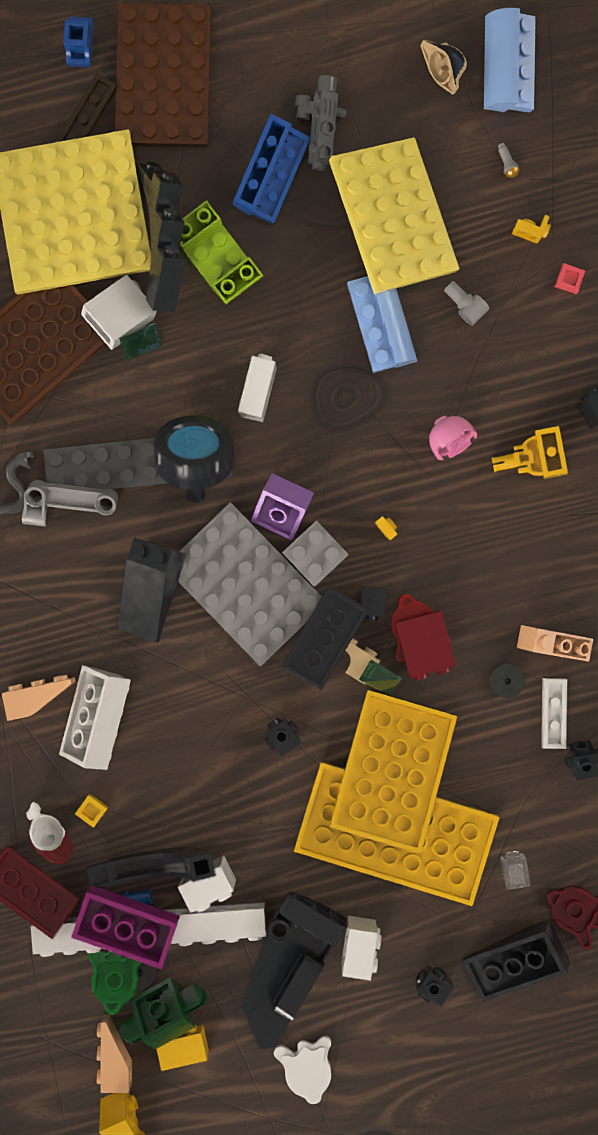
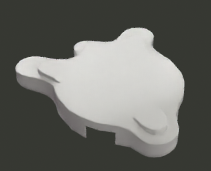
[274,1035,331,1104]

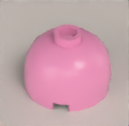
[429,416,477,460]

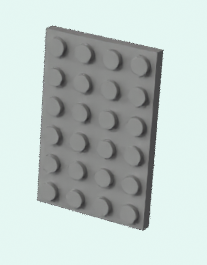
[178,502,322,667]

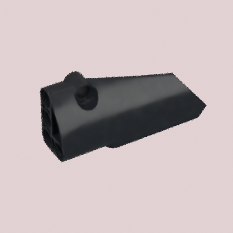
[240,891,348,1049]

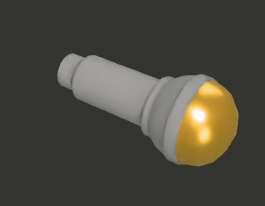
[498,143,520,178]

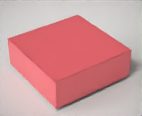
[554,263,585,294]

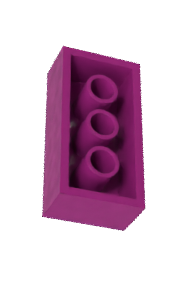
[71,885,180,969]

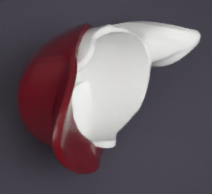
[26,802,72,864]

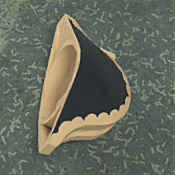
[420,40,467,94]

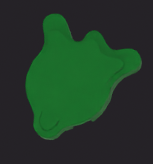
[87,951,142,1015]

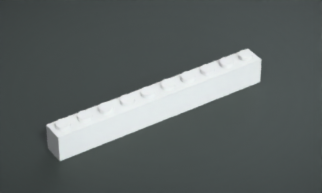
[31,902,267,957]

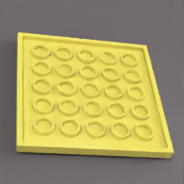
[0,129,151,295]

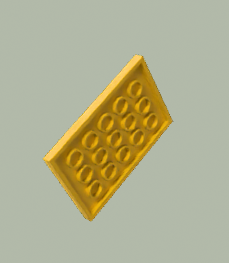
[329,690,457,854]

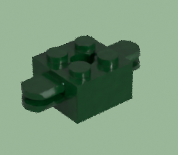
[119,977,207,1050]

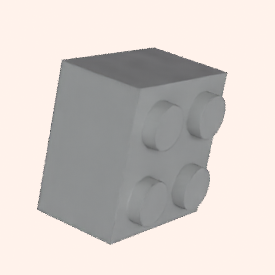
[282,520,349,587]

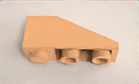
[517,625,593,662]
[2,675,76,721]
[97,1014,132,1093]

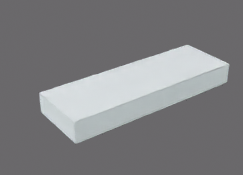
[541,678,567,749]

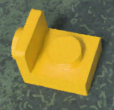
[512,215,551,244]

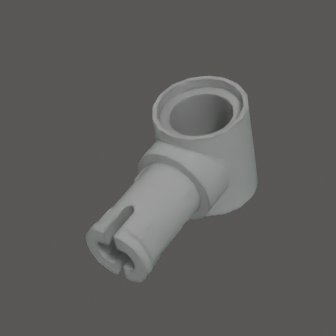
[444,281,489,326]

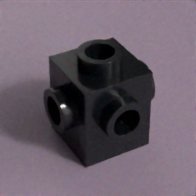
[265,718,301,757]
[564,740,598,781]
[415,965,454,1007]

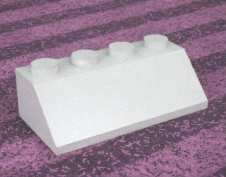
[59,665,131,770]

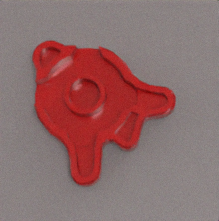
[391,594,451,663]

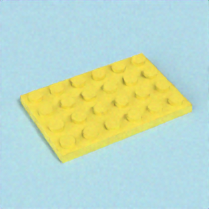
[329,137,459,294]

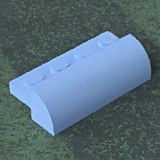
[484,8,535,112]
[347,276,417,373]

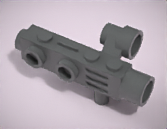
[295,75,346,171]

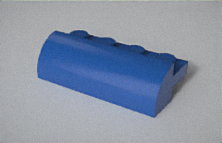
[232,114,310,225]

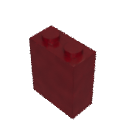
[394,610,456,680]

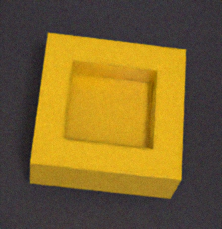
[375,516,397,540]
[75,794,108,828]

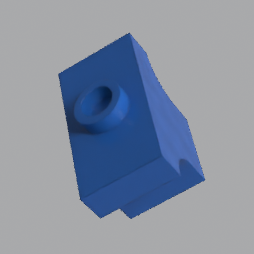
[63,16,94,68]

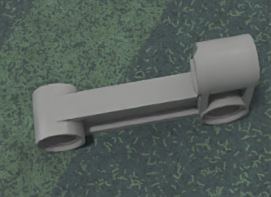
[22,480,119,527]

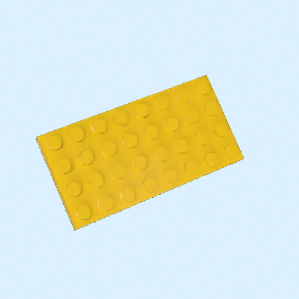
[294,761,500,906]

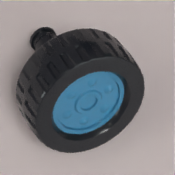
[154,415,234,503]

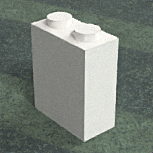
[81,275,157,350]
[238,354,277,422]

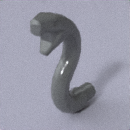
[0,451,34,515]

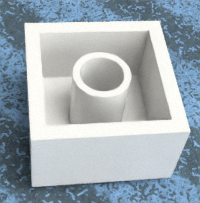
[178,855,236,913]
[341,916,381,980]

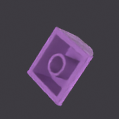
[250,473,314,541]

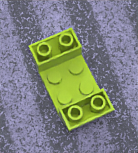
[180,200,263,304]

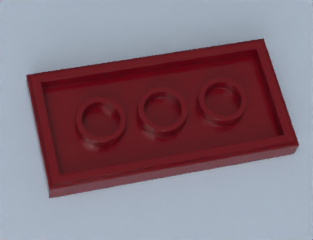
[0,845,81,939]

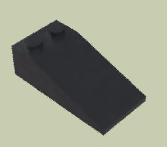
[118,537,186,643]
[462,920,570,1002]

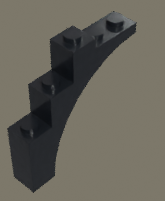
[137,162,186,312]

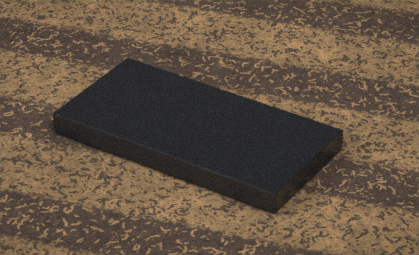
[281,586,369,691]

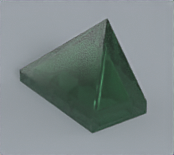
[119,323,162,360]
[359,659,403,696]

